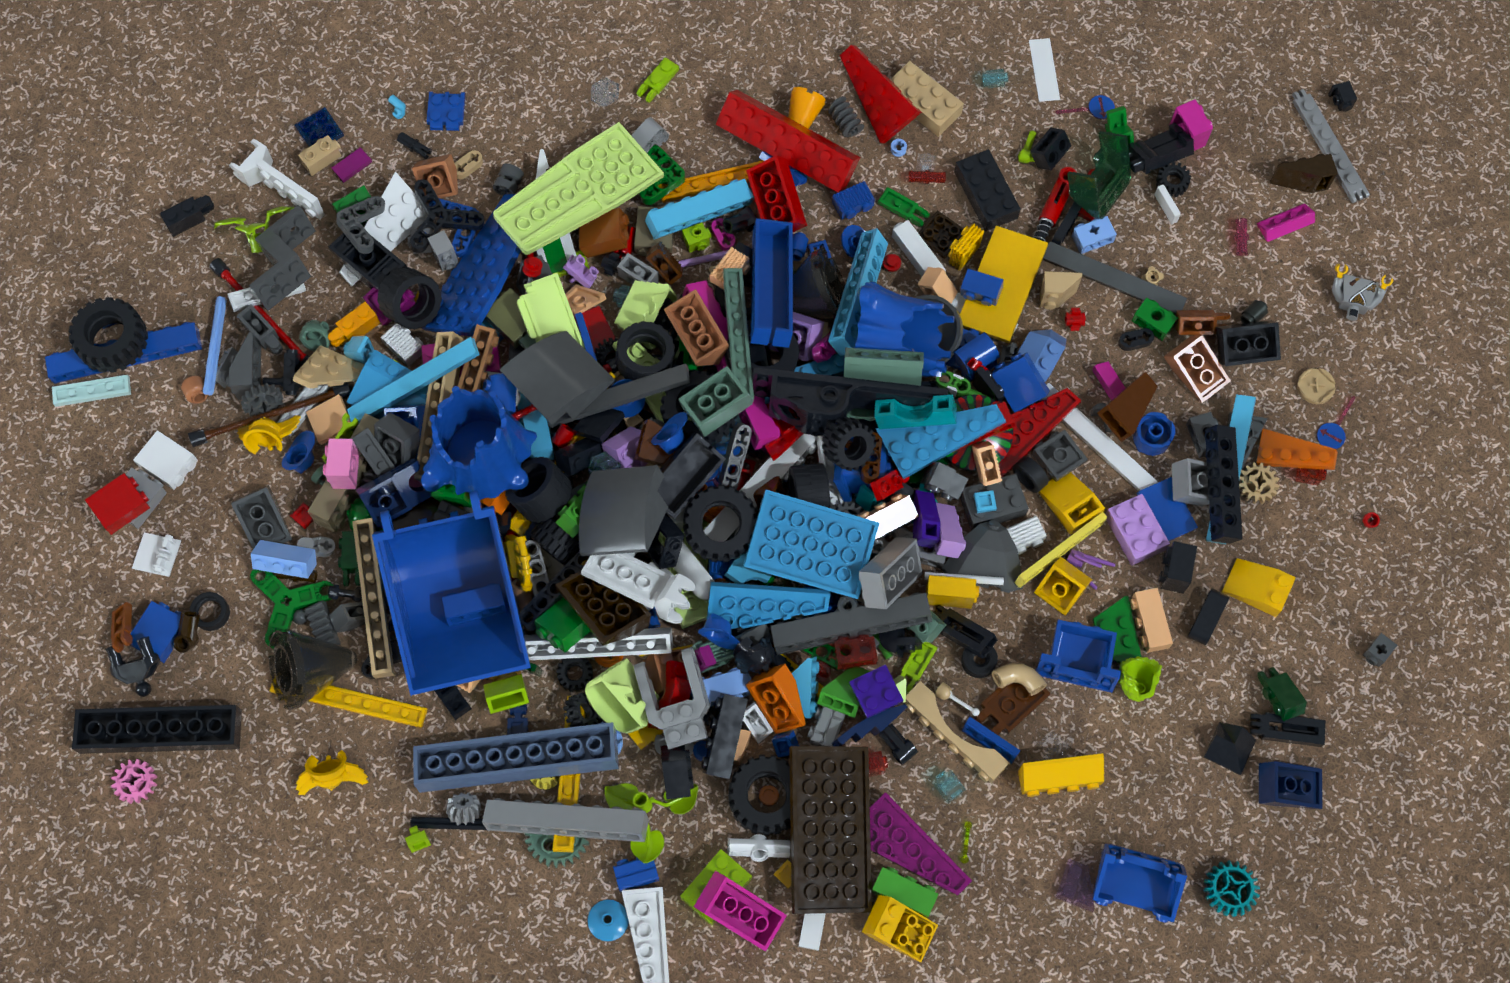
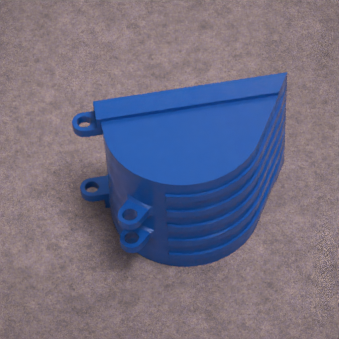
[372,490,531,696]

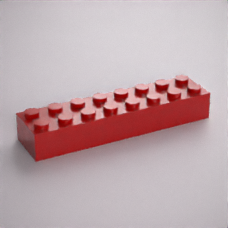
[716,90,861,193]

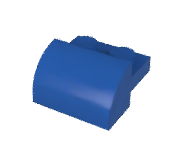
[954,332,1000,382]

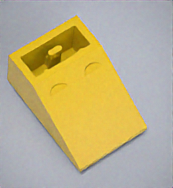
[1038,472,1105,535]
[862,895,938,962]

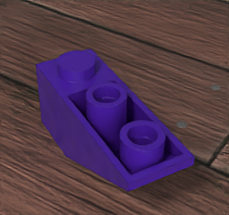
[913,490,941,548]

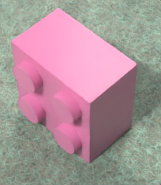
[323,438,360,489]

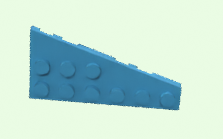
[875,404,1006,479]
[706,582,830,629]

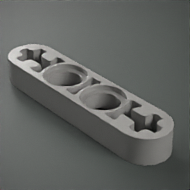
[717,423,752,489]

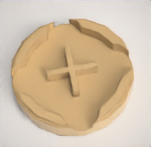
[1297,368,1336,405]

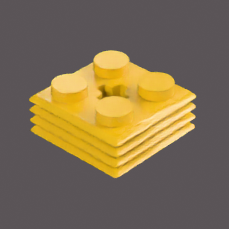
[948,223,984,271]

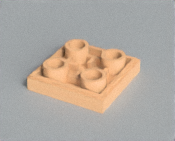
[306,394,351,445]

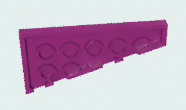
[870,792,972,895]

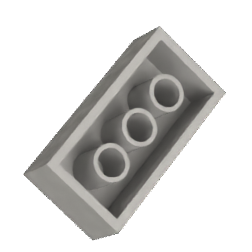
[859,537,923,609]

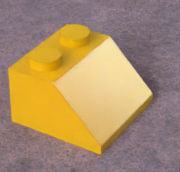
[1034,557,1093,616]

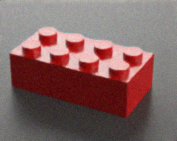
[746,155,807,232]

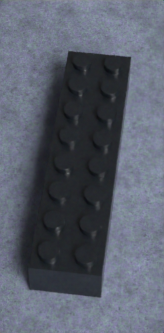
[72,705,242,754]

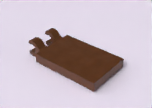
[974,683,1051,735]

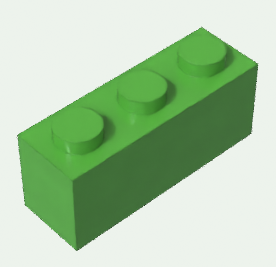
[872,866,939,918]

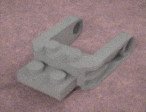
[634,647,710,749]

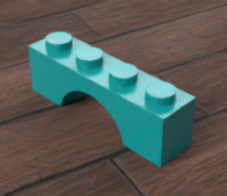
[874,394,957,429]

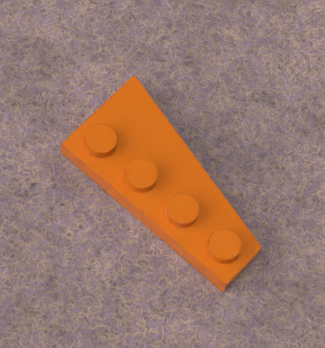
[1256,428,1338,470]

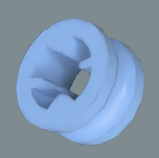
[890,139,907,157]

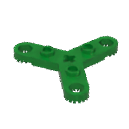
[250,569,333,649]

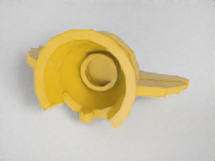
[237,415,301,454]
[296,750,368,795]

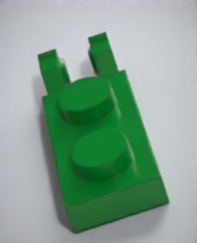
[877,187,930,227]

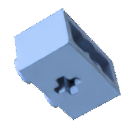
[1072,216,1117,254]

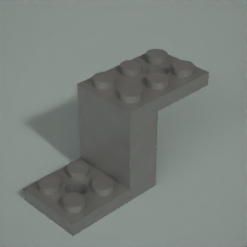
[249,205,316,311]

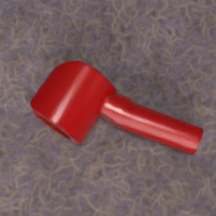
[967,357,989,371]

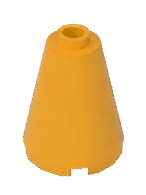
[788,87,826,129]

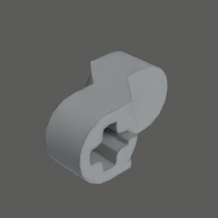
[296,536,335,557]

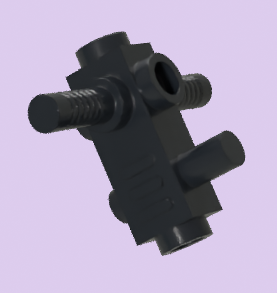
[263,349,319,395]

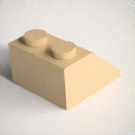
[1040,271,1082,310]

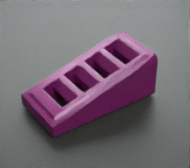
[682,645,717,672]

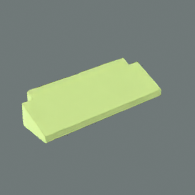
[517,273,585,349]

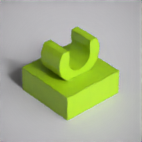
[405,825,431,853]

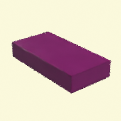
[332,147,372,183]

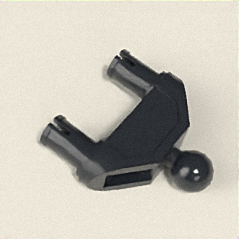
[105,636,160,697]

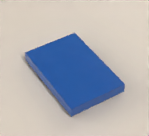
[1136,477,1198,541]

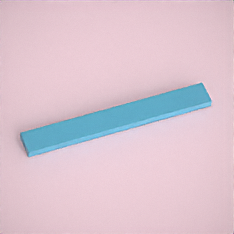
[347,337,480,426]
[1206,394,1256,545]

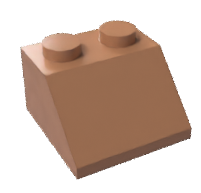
[412,154,458,201]

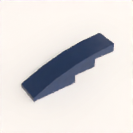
[831,704,908,746]

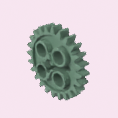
[524,802,590,868]

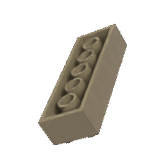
[307,413,379,533]

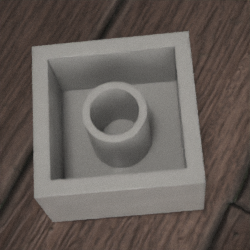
[1172,458,1209,506]

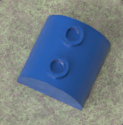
[483,374,517,414]

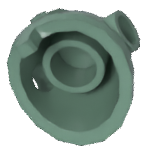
[299,320,330,352]

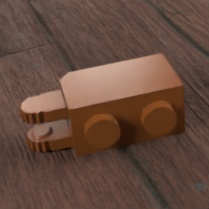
[1175,310,1230,335]

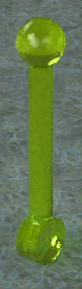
[960,821,972,864]

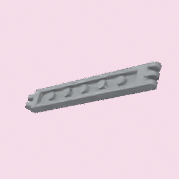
[1292,89,1369,203]

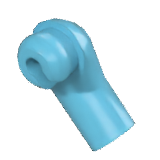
[388,95,406,119]

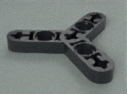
[410,179,485,253]

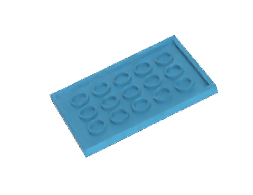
[743,490,880,599]

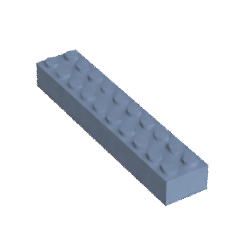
[413,722,619,793]

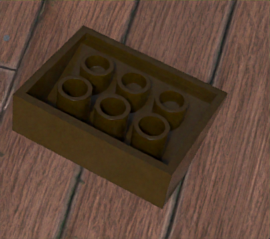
[555,570,651,646]

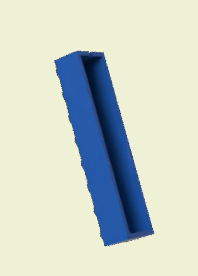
[751,218,793,348]

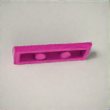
[1257,203,1315,242]
[1092,361,1125,400]

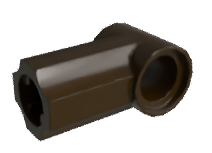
[173,611,200,653]

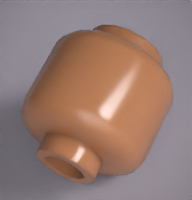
[181,376,208,404]

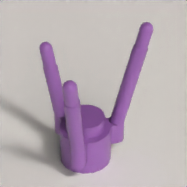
[1067,549,1115,590]

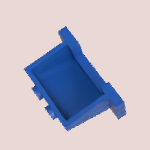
[833,433,893,502]
[1035,619,1121,693]

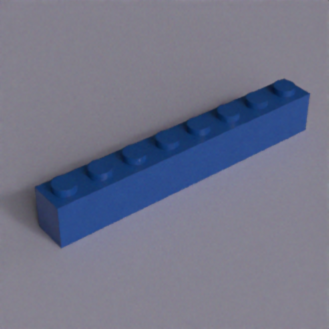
[45,322,202,384]

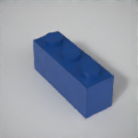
[442,583,507,626]

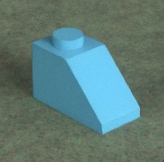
[343,336,374,365]

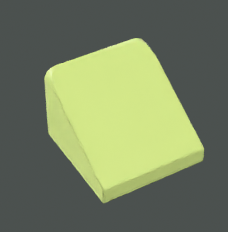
[893,675,906,702]

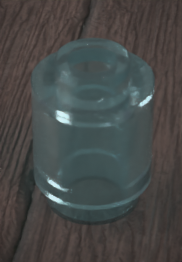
[982,69,1008,89]

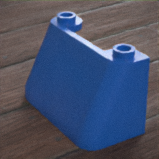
[1093,844,1187,923]

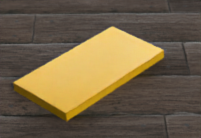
[960,226,1048,343]

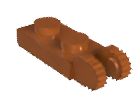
[111,602,133,653]

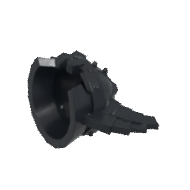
[733,636,794,674]

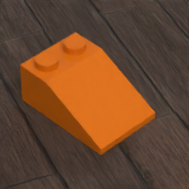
[746,664,806,734]

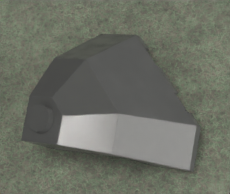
[942,520,1024,593]

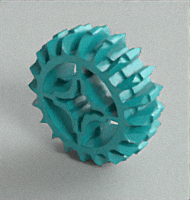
[1203,860,1260,917]

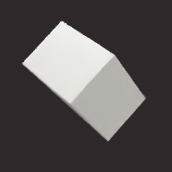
[742,702,773,744]

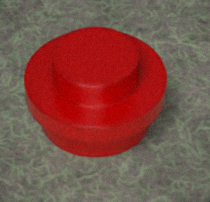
[883,254,901,272]

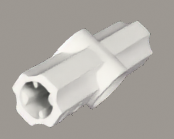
[727,834,791,862]

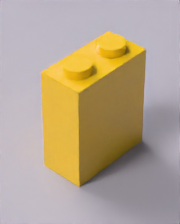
[925,575,979,609]

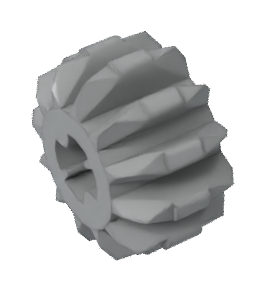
[446,792,481,825]

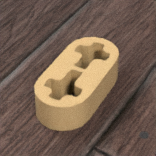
[455,150,483,179]

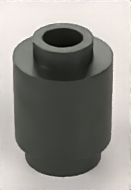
[1240,300,1268,324]

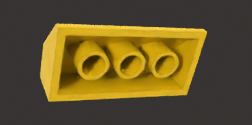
[1018,753,1104,797]

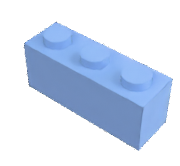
[251,540,317,579]
[690,667,751,708]

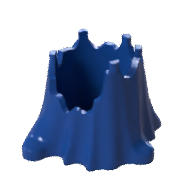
[855,281,954,377]
[421,386,537,500]

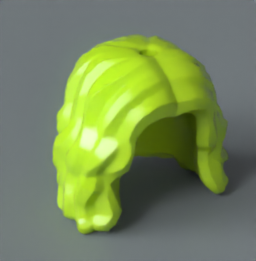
[1118,656,1162,702]

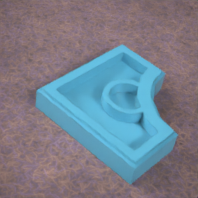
[724,552,772,584]

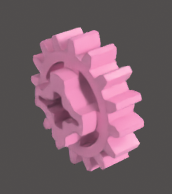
[111,759,157,804]

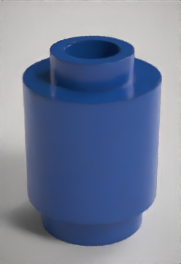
[793,232,809,261]

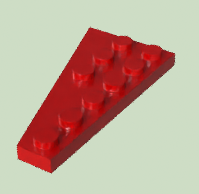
[840,45,922,144]
[998,388,1081,478]

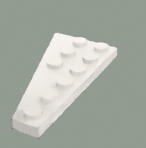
[339,172,428,286]

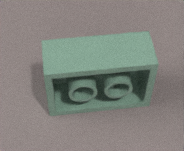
[679,366,753,437]

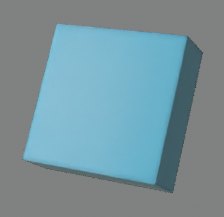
[974,490,997,513]

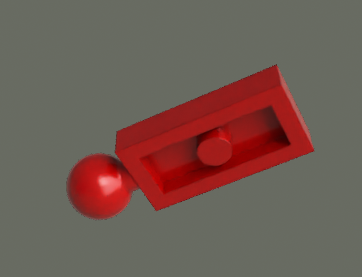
[870,469,910,501]

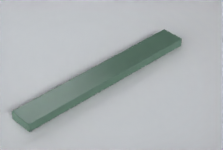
[723,268,754,402]

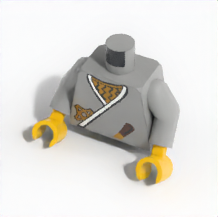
[1332,264,1393,321]

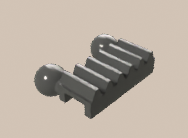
[293,601,341,660]

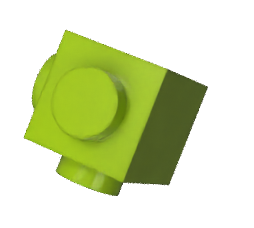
[682,222,712,253]

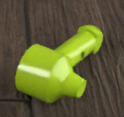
[1018,130,1036,164]

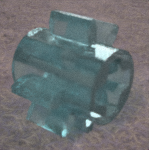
[613,285,630,308]

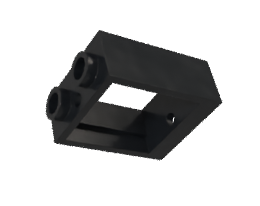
[646,513,685,569]

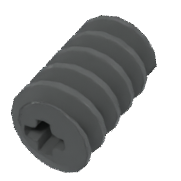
[828,96,864,138]

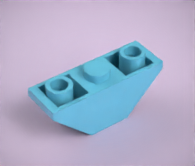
[792,656,819,718]

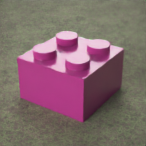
[1169,99,1213,151]

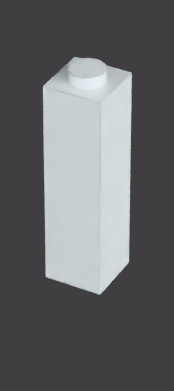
[892,220,946,276]

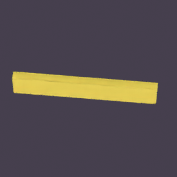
[1015,512,1107,588]

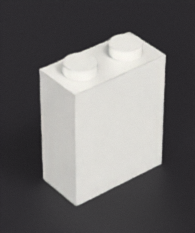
[133,431,198,490]

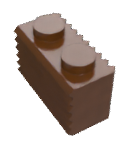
[646,241,684,286]

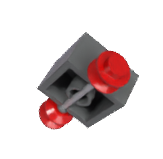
[516,255,552,296]

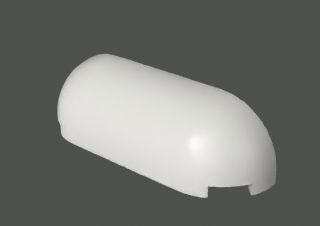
[673,542,715,600]

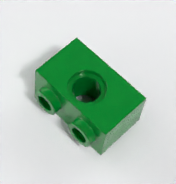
[1132,298,1178,342]

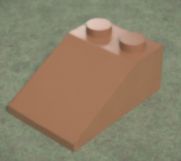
[1164,335,1231,403]

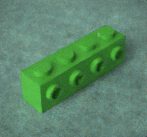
[555,481,588,538]

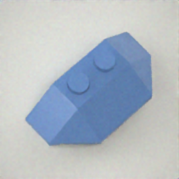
[1017,329,1067,382]

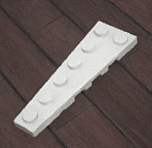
[622,887,669,983]

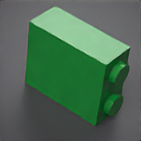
[535,597,590,652]

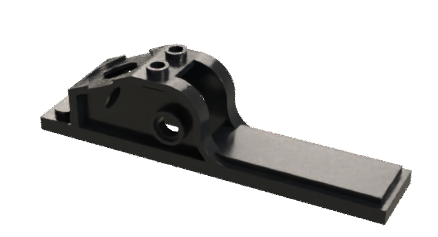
[752,367,949,436]

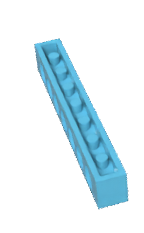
[828,228,888,356]

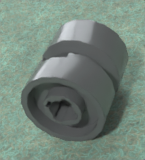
[493,163,524,196]

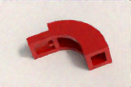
[648,660,691,730]

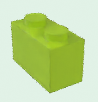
[483,674,529,714]

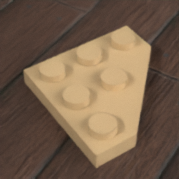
[293,345,364,389]

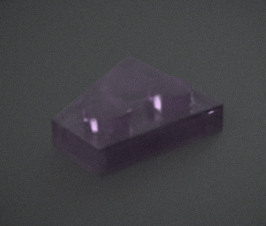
[1055,859,1094,913]

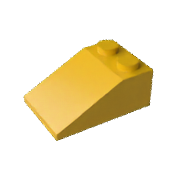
[1222,558,1296,617]

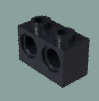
[1030,127,1072,171]

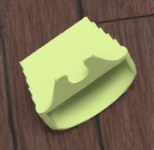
[614,280,677,349]
[585,658,660,734]

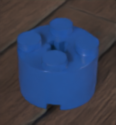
[1133,412,1175,456]

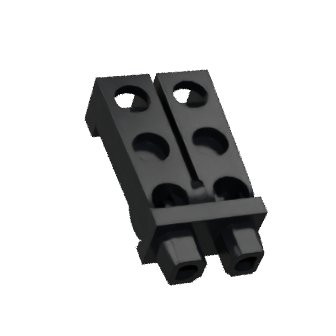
[1121,123,1194,174]

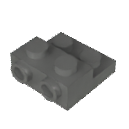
[1032,430,1088,482]

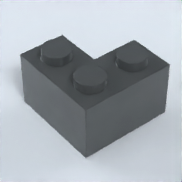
[920,462,968,501]

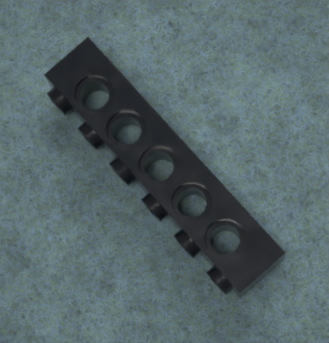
[1205,424,1243,544]

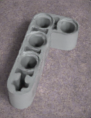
[631,117,669,153]

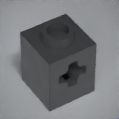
[1363,633,1398,667]

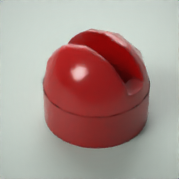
[1362,512,1380,528]

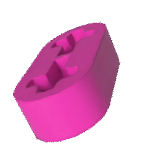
[711,218,736,251]

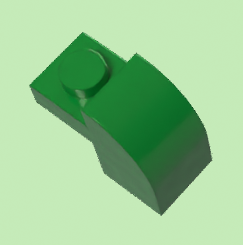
[1105,106,1134,152]

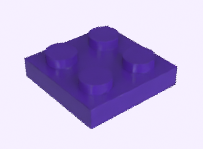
[849,664,904,719]

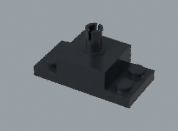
[328,229,407,290]

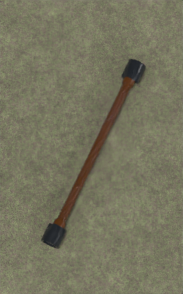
[188,382,351,447]

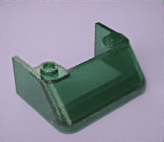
[1067,131,1131,219]

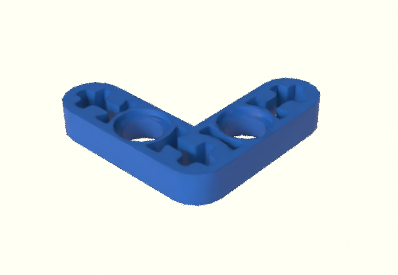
[429,198,479,258]

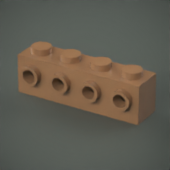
[458,324,499,392]

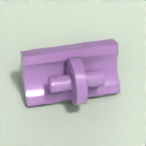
[563,254,599,288]

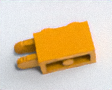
[328,302,380,348]

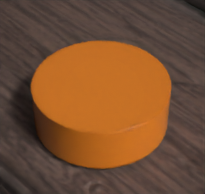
[759,785,779,806]

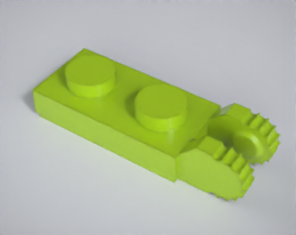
[637,57,679,103]
[901,642,938,694]

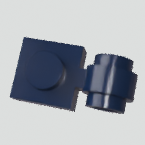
[507,704,529,735]

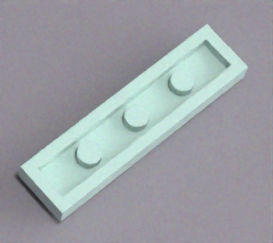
[52,375,131,407]

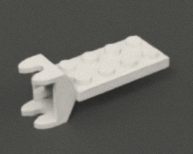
[229,139,325,220]
[581,553,695,624]

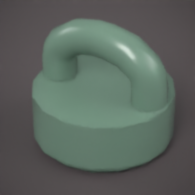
[311,466,325,486]

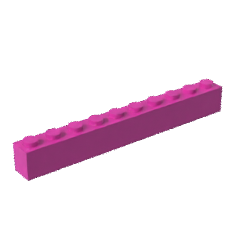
[682,280,780,450]

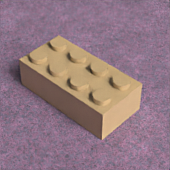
[890,61,964,137]

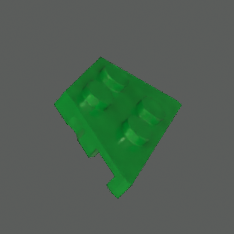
[1092,596,1142,664]

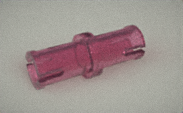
[1234,218,1249,256]

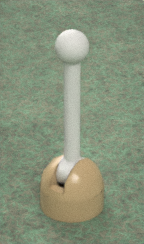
[935,682,980,716]

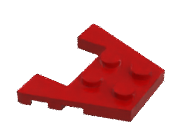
[764,403,804,461]

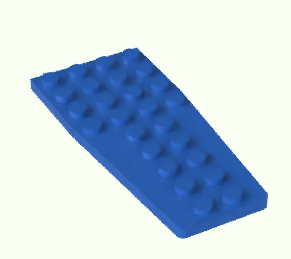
[422,194,521,337]

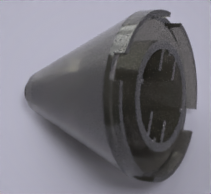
[793,248,846,320]
[269,629,357,710]

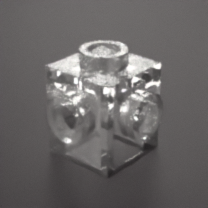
[591,77,619,107]

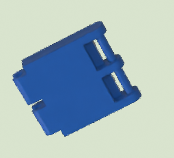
[427,91,466,131]

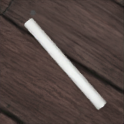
[925,572,1004,585]

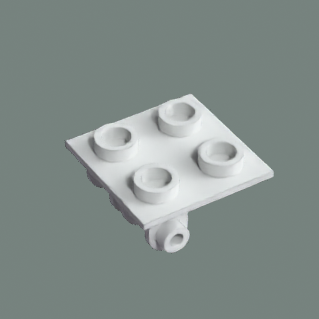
[132,532,181,577]

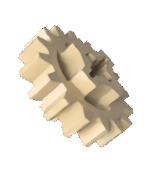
[1239,463,1280,504]

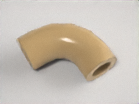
[992,663,1047,696]

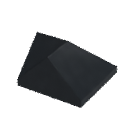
[1203,722,1256,775]

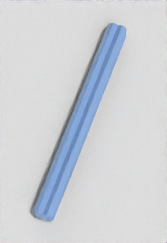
[203,296,227,396]

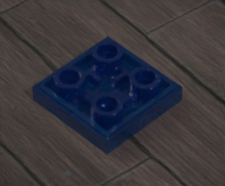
[294,107,344,147]

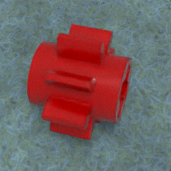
[1065,308,1086,331]

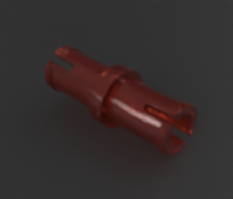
[908,170,946,184]

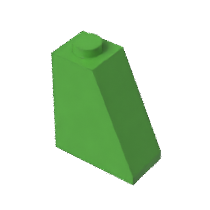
[817,665,870,718]

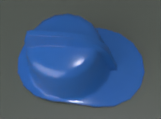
[651,412,688,454]
[282,431,316,474]
[698,613,740,650]

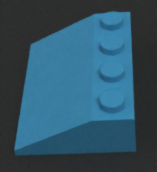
[347,350,429,420]

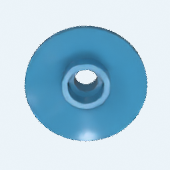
[588,900,629,941]

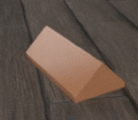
[664,289,729,366]

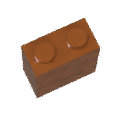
[579,207,629,258]

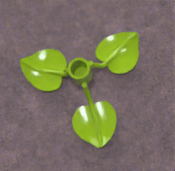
[214,206,294,253]
[605,783,699,863]

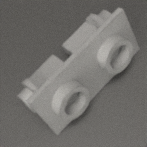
[215,347,238,388]

